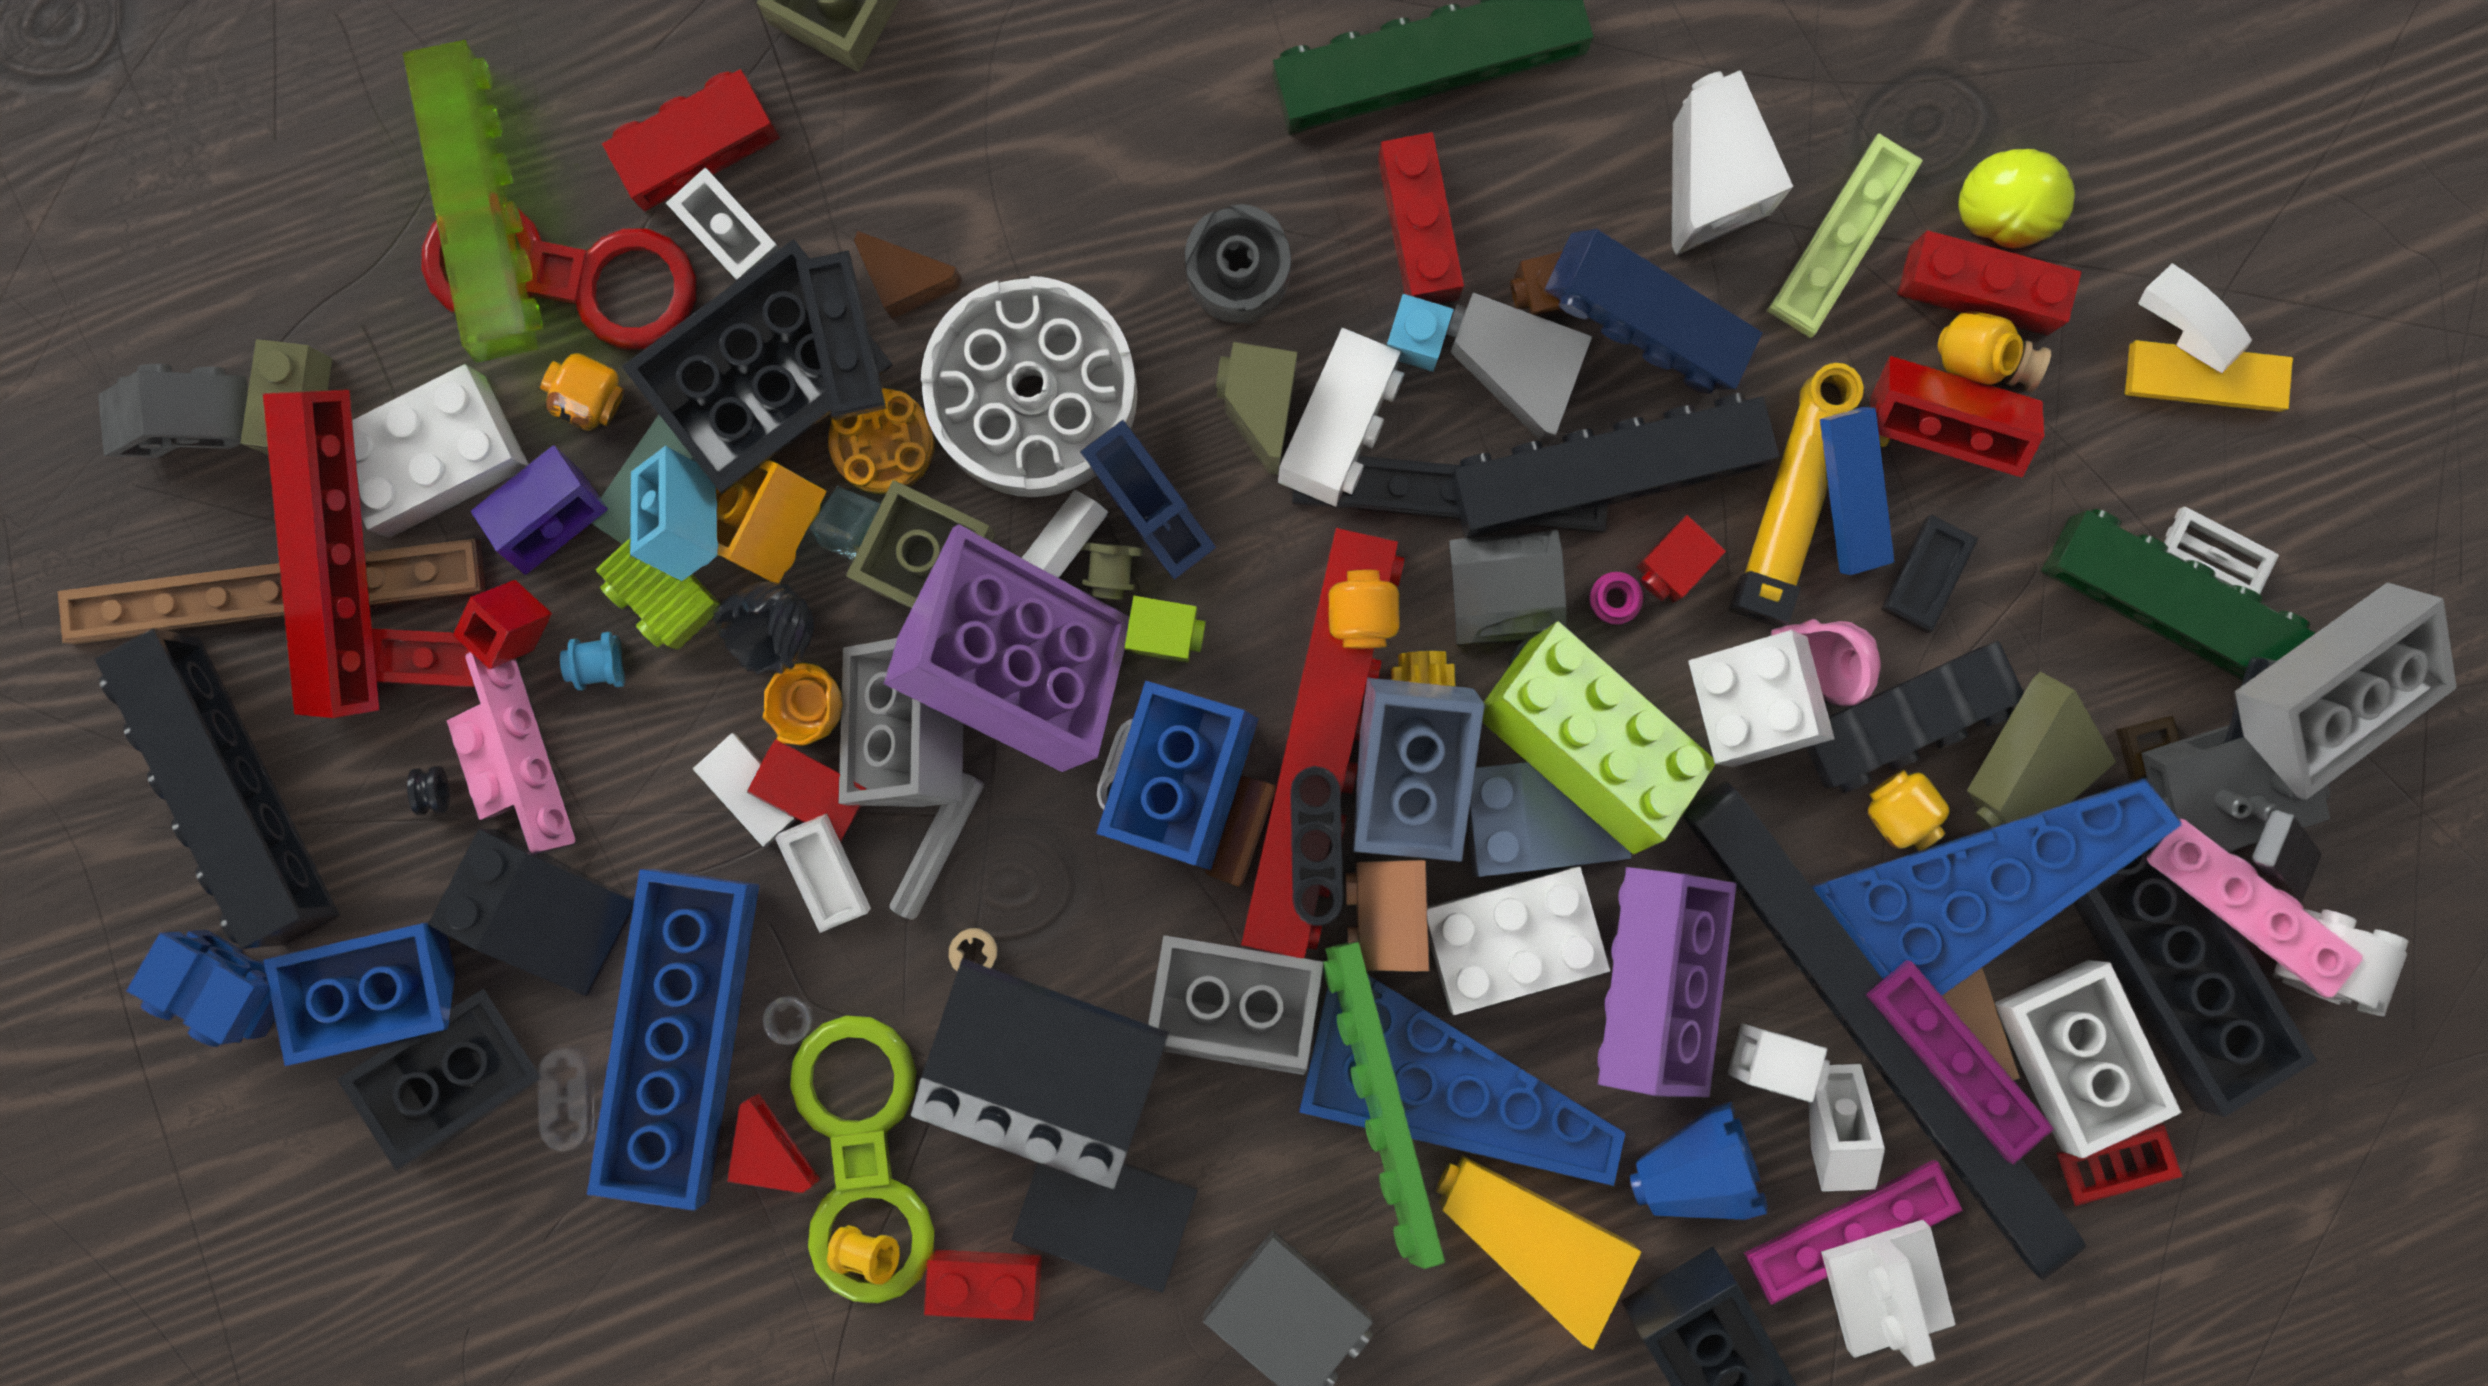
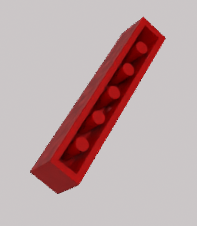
[263,390,379,718]

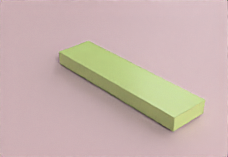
[1767,133,1923,338]

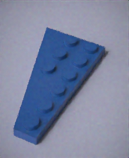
[1811,779,2182,996]
[1299,974,1625,1186]

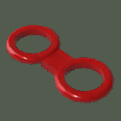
[421,199,696,349]

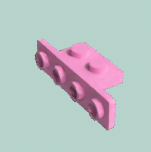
[446,652,575,854]
[2147,819,2362,998]

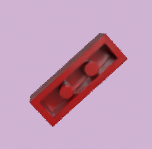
[601,69,780,212]
[1378,132,1464,304]
[1897,230,2082,336]
[1870,356,2045,478]

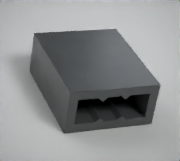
[1203,1229,1373,1386]

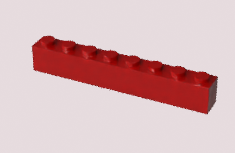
[1241,528,1405,959]

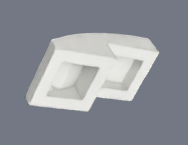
[2138,263,2252,373]

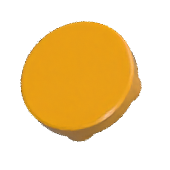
[828,388,935,494]

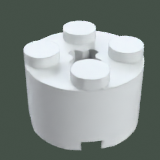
[2273,909,2409,1016]

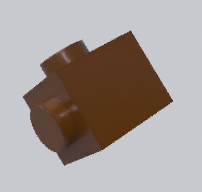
[1510,251,1571,320]

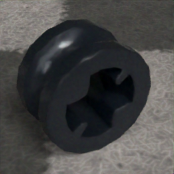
[407,766,450,816]

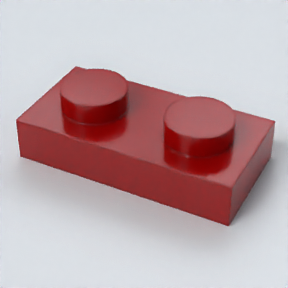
[372,628,475,688]

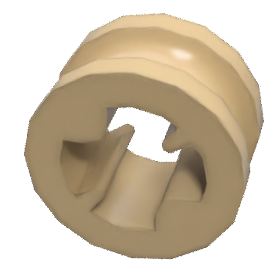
[2005,340,2051,393]
[949,928,997,971]

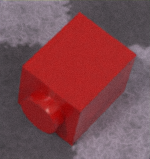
[1636,515,1726,603]
[453,580,552,669]

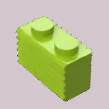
[596,538,721,650]

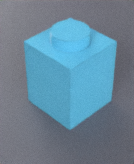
[1387,294,1453,372]

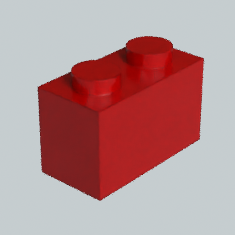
[924,1249,1042,1321]

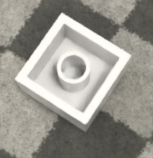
[1688,630,1835,767]

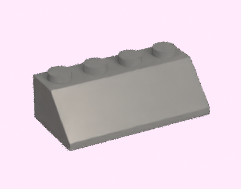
[2235,582,2457,800]

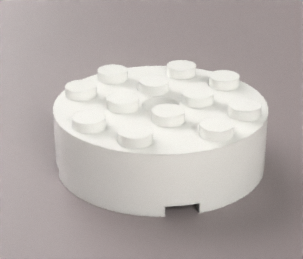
[921,276,1137,497]

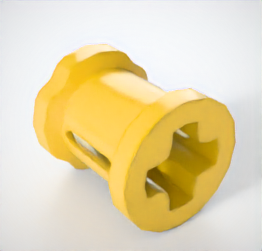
[827,1225,900,1285]

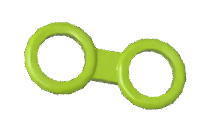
[790,1015,935,1304]

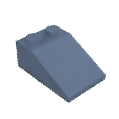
[1353,678,1484,861]
[1467,762,1631,876]

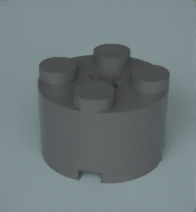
[1185,204,1291,324]

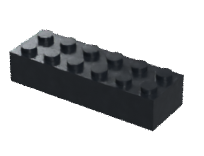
[95,628,340,949]
[2073,779,2317,1117]

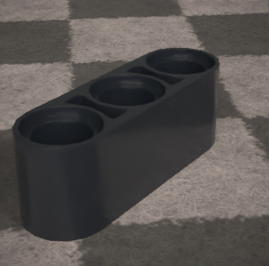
[1290,766,1343,926]

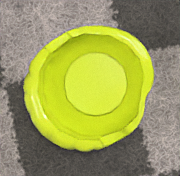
[1959,149,2075,248]

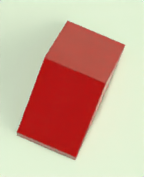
[727,1094,821,1193]

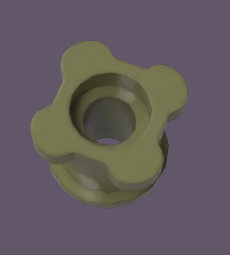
[1081,542,1144,599]

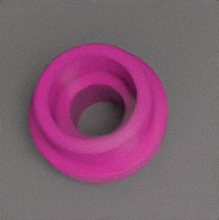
[1589,572,1643,625]

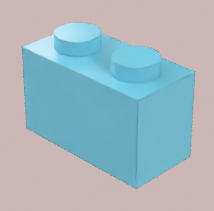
[630,446,718,581]

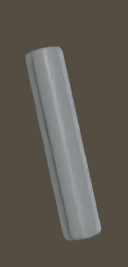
[890,772,984,920]

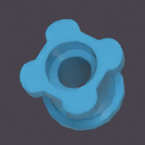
[560,632,625,691]

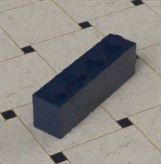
[1544,229,1763,394]

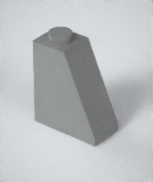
[1446,293,1592,444]

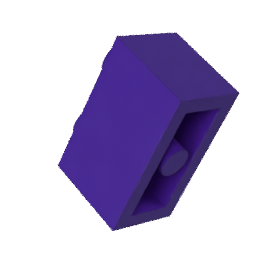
[471,445,608,575]

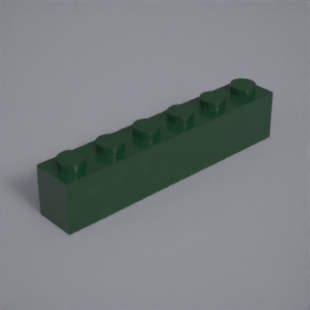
[1272,0,1594,135]
[2041,509,2316,681]

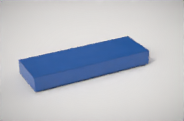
[1820,407,1894,575]

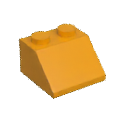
[716,460,827,583]

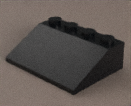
[622,239,893,494]
[911,958,1169,1189]

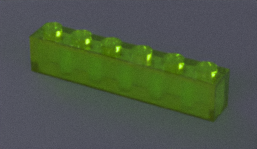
[402,40,543,363]

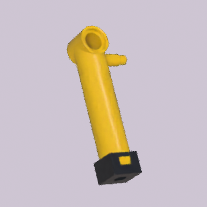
[1728,363,1890,628]

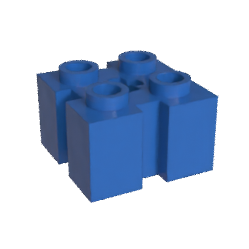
[126,930,275,1047]

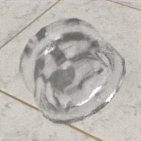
[763,995,814,1045]

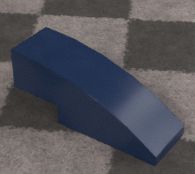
[1079,419,1216,579]

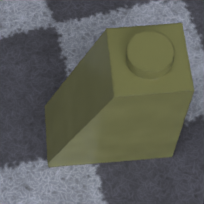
[1967,671,2116,830]

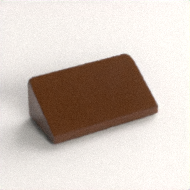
[1205,776,1276,887]

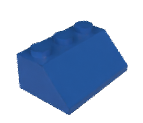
[1096,680,1259,870]
[264,923,455,1066]

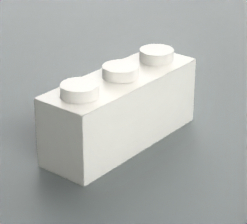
[1278,328,1405,507]

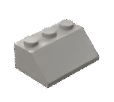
[839,638,963,807]
[1148,935,1323,1075]

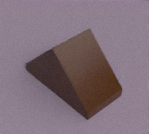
[854,231,962,319]

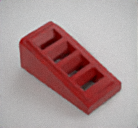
[2056,1122,2183,1206]

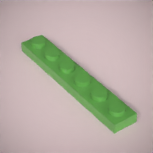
[1323,942,1445,1269]

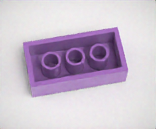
[1598,867,1737,1097]

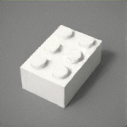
[352,364,529,538]
[1427,866,1610,1015]
[1994,960,2181,1158]

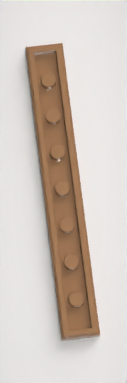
[58,538,486,645]

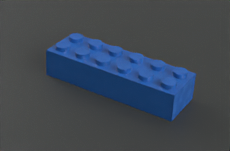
[587,869,760,1211]

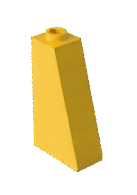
[1435,1155,1641,1350]

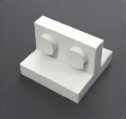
[1821,1219,1955,1367]

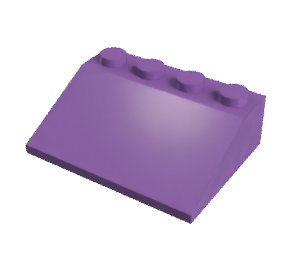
[884,524,1130,772]

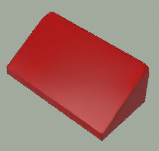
[747,739,867,843]

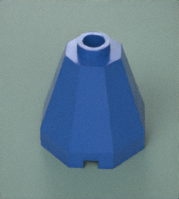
[1630,1101,1767,1220]

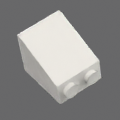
[1672,70,1793,255]

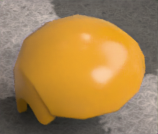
[763,663,843,746]

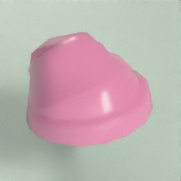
[1771,619,1881,707]

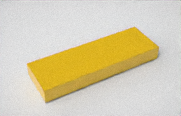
[2125,340,2293,412]

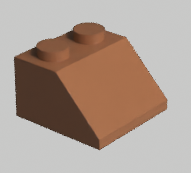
[1345,860,1429,971]

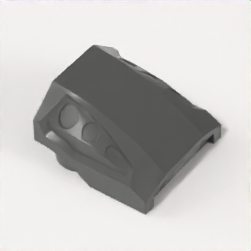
[1449,530,1566,646]

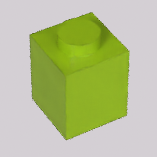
[1125,596,1206,663]

